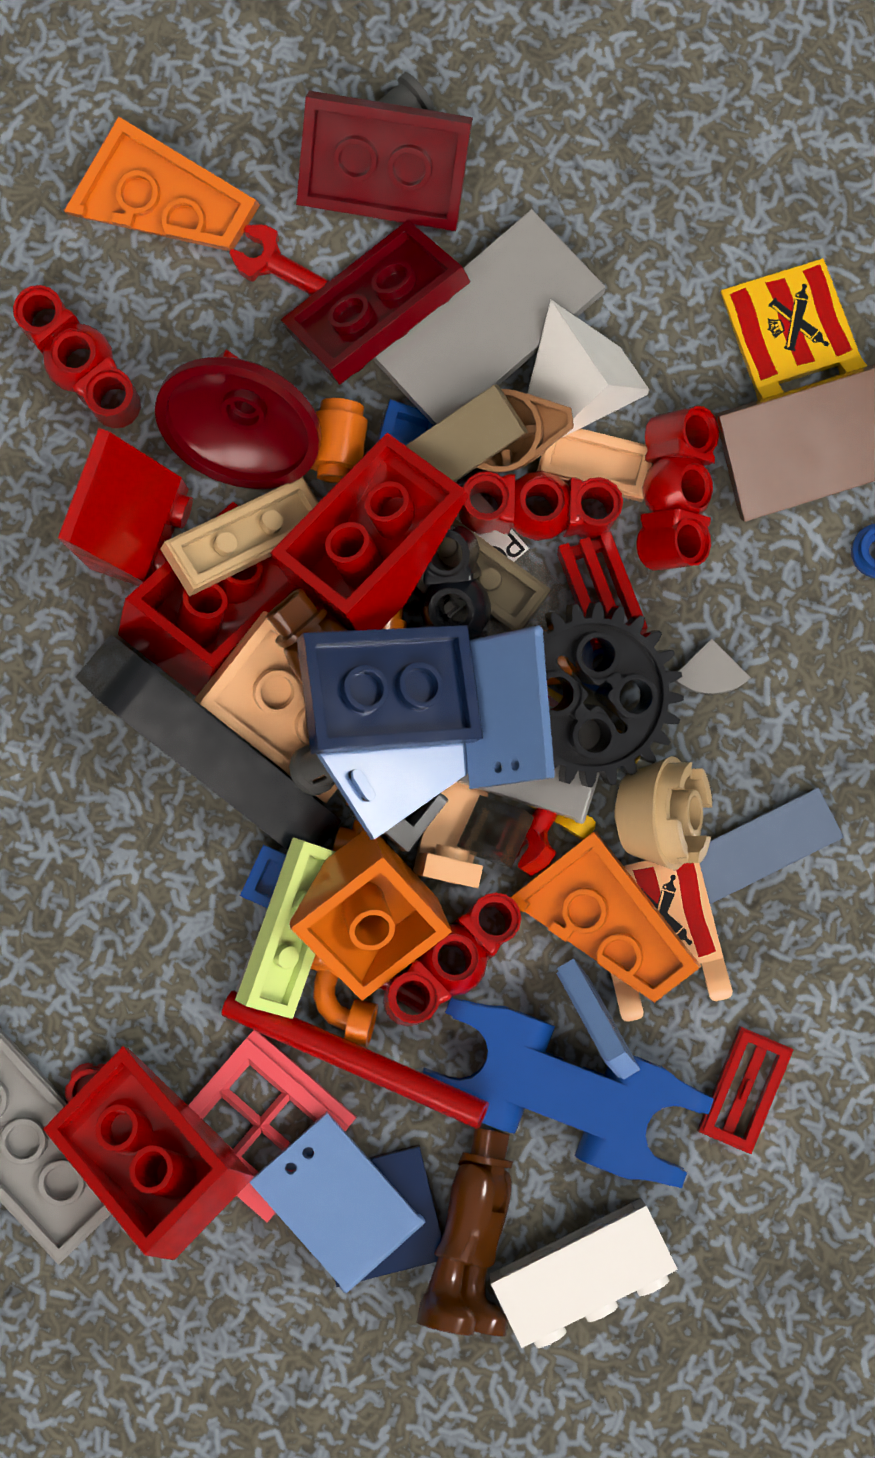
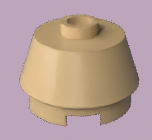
[614,756,712,870]

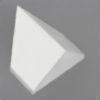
[527,299,649,437]

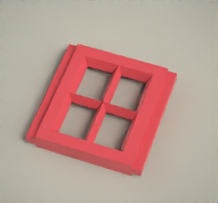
[188,1030,357,1223]

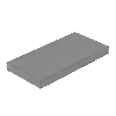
[372,209,605,426]
[0,1028,111,1265]

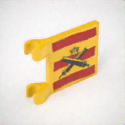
[720,258,867,400]

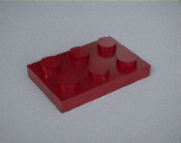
[296,90,473,231]
[280,220,470,385]

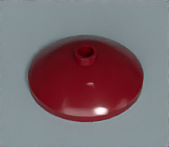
[155,357,322,489]

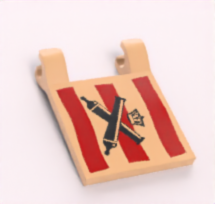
[611,860,732,1022]

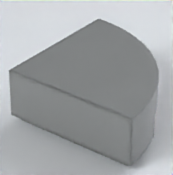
[674,639,751,695]

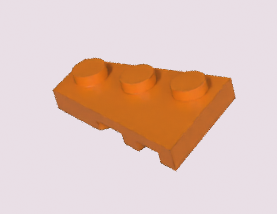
[64,117,260,251]
[510,832,702,1003]

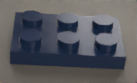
[297,625,483,754]

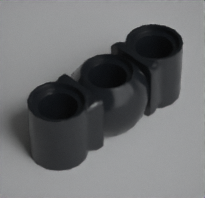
[421,525,491,640]

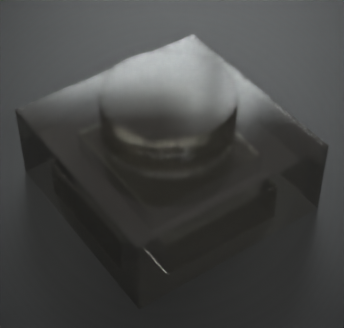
[457,795,534,868]

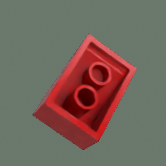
[58,428,193,586]
[270,433,468,631]
[118,502,297,697]
[43,1046,255,1260]

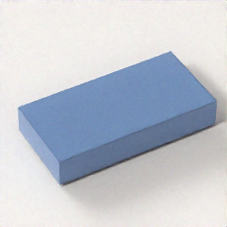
[556,958,641,1080]

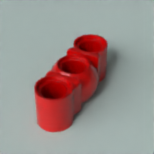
[13,285,141,429]
[636,406,719,571]
[458,470,623,541]
[383,892,522,1027]

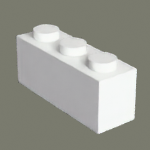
[490,1198,678,1348]

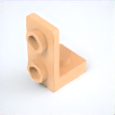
[413,782,489,888]

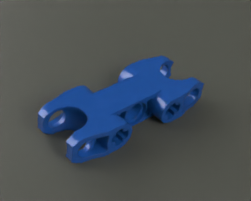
[422,996,714,1188]

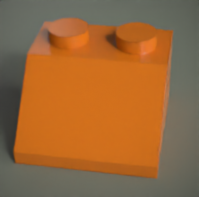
[289,830,452,1001]

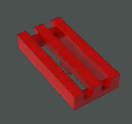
[557,531,648,650]
[697,1026,794,1154]

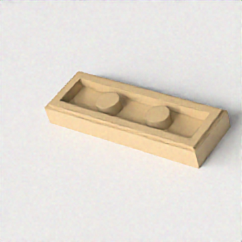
[160,477,319,597]

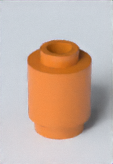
[311,398,368,484]

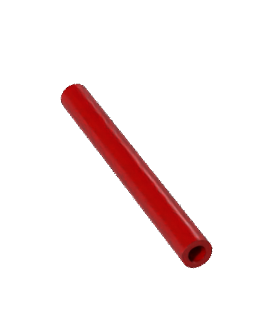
[222,990,489,1129]

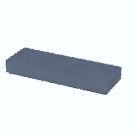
[674,788,844,904]

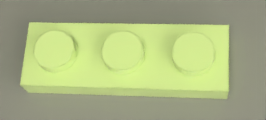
[235,837,335,1019]

